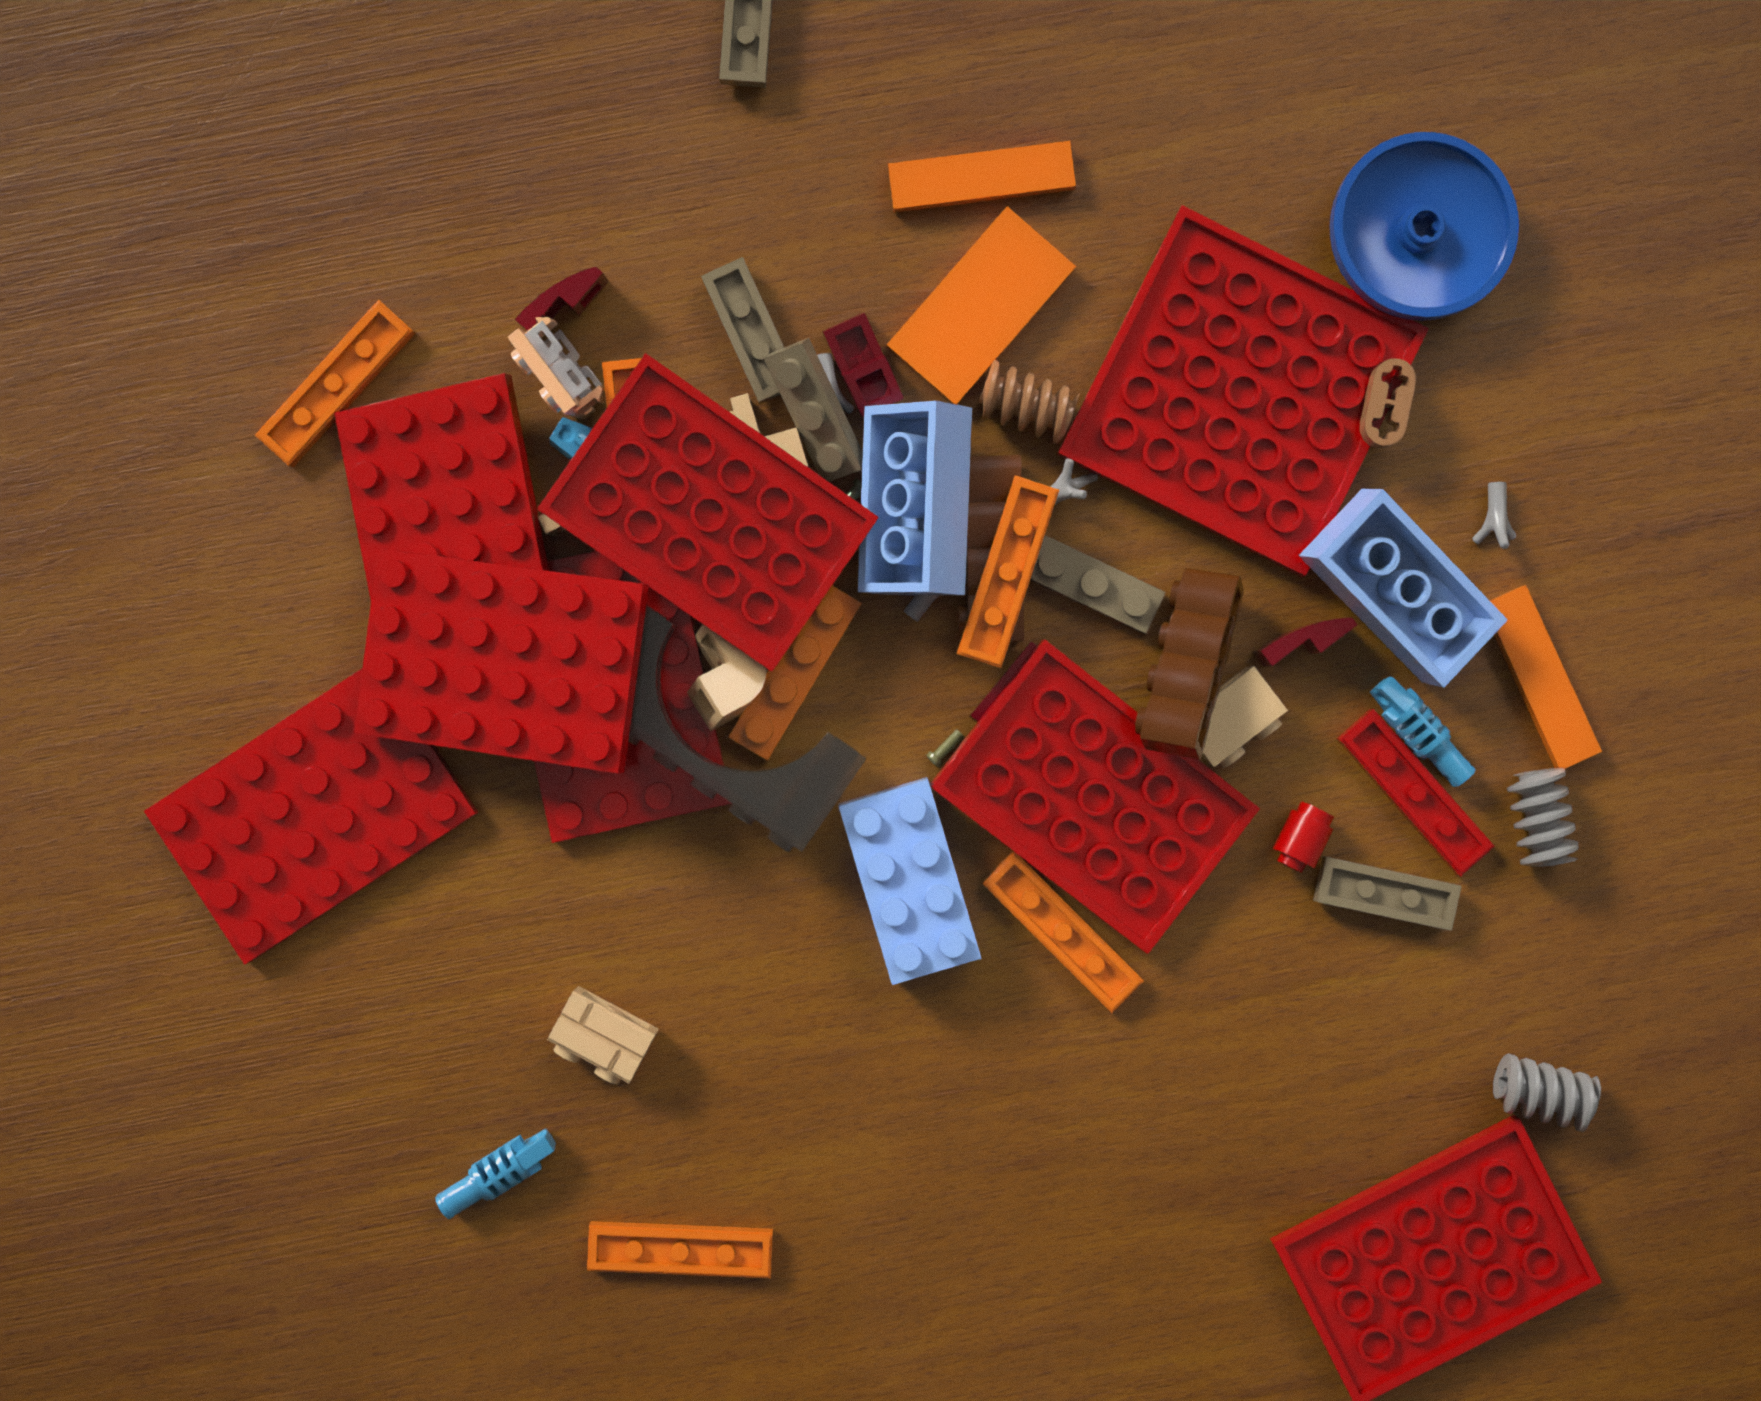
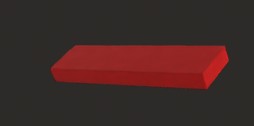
[1336,709,1495,877]

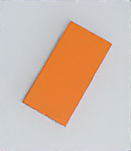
[886,206,1076,405]

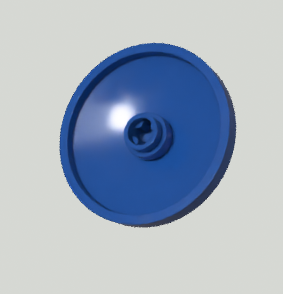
[1329,132,1519,321]

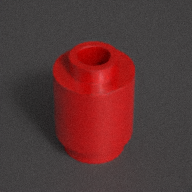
[1272,801,1335,873]

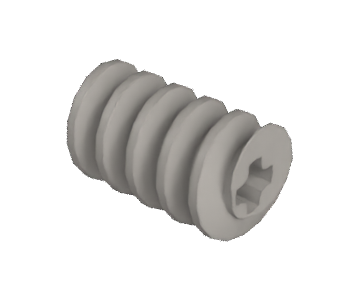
[1507,768,1579,867]
[1493,1053,1601,1132]

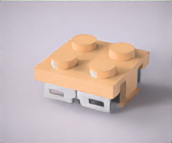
[507,317,606,420]

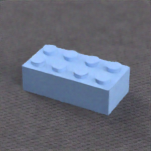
[858,401,972,595]
[1299,489,1508,688]
[839,777,981,985]

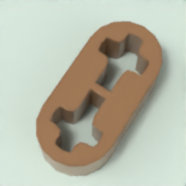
[1360,359,1416,448]

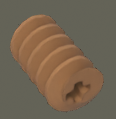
[977,360,1080,445]

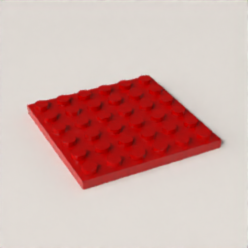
[1057,205,1429,577]

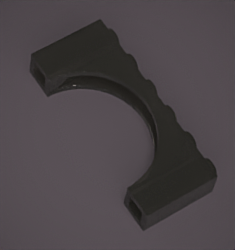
[628,605,867,852]

